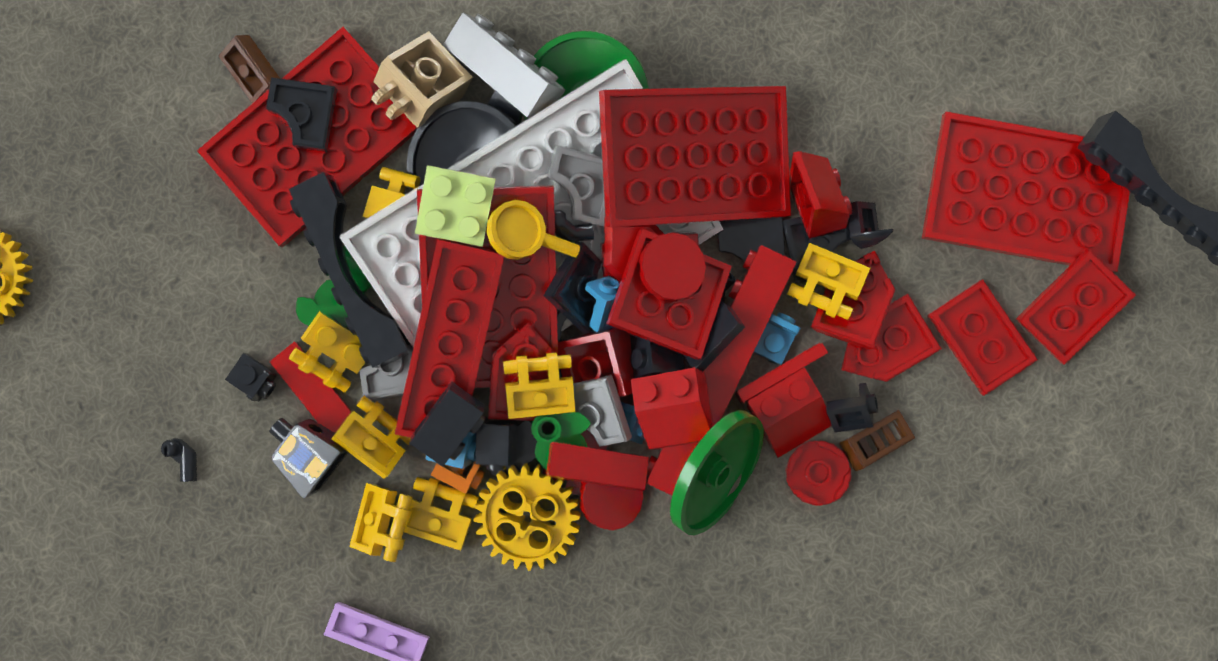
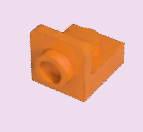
[431,461,485,494]

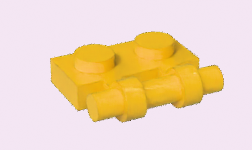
[787,243,870,320]
[289,311,365,392]
[503,353,575,419]
[331,395,411,479]
[404,477,479,551]
[349,483,413,562]

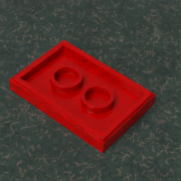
[1016,249,1136,365]
[928,279,1038,396]

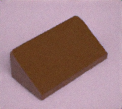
[219,35,280,103]

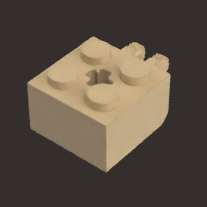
[371,31,473,128]

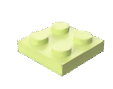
[415,165,496,247]

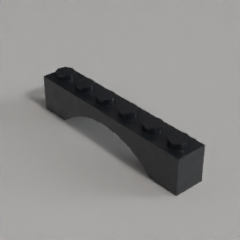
[1077,110,1218,266]
[289,172,413,368]

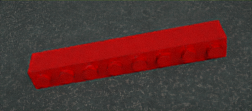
[646,245,797,496]

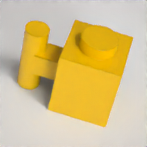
[363,167,420,218]

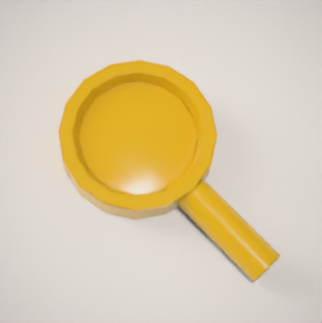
[487,200,580,260]

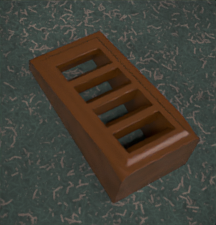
[839,410,915,471]

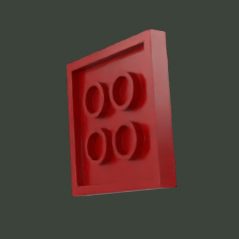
[606,229,732,360]

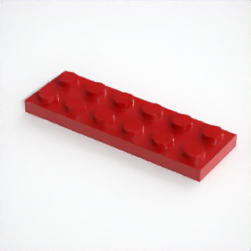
[395,238,504,438]

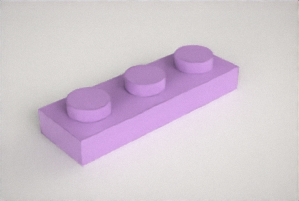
[324,602,430,661]

